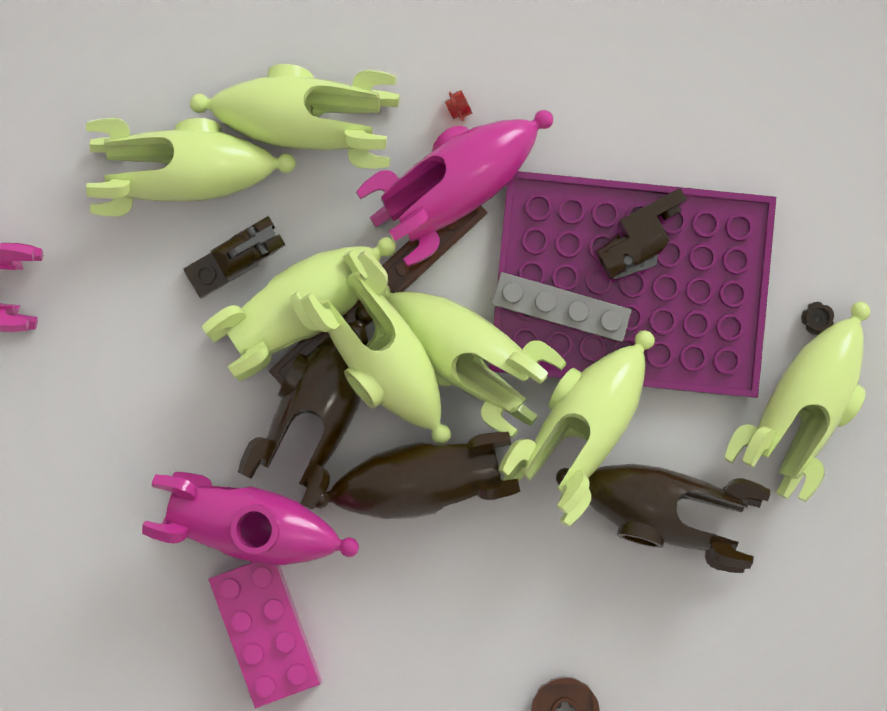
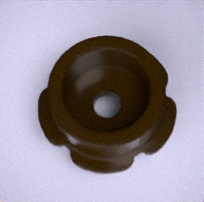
[801,302,834,335]

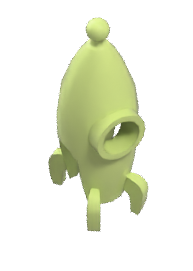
[190,64,400,169]
[86,117,296,217]
[201,237,396,381]
[289,250,451,444]
[381,285,566,438]
[725,302,871,503]
[498,330,655,526]

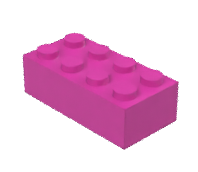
[208,562,322,708]

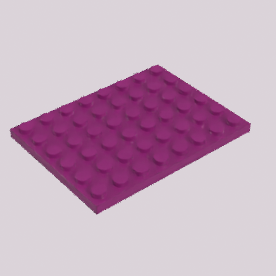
[489,171,777,398]

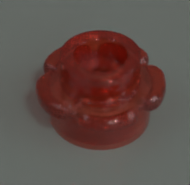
[445,90,473,121]

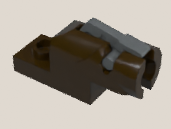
[595,188,687,279]
[183,216,286,299]

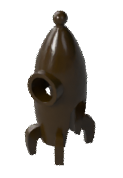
[238,305,373,510]
[314,432,521,519]
[556,464,770,573]

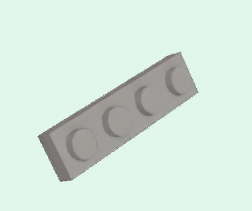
[492,272,632,343]

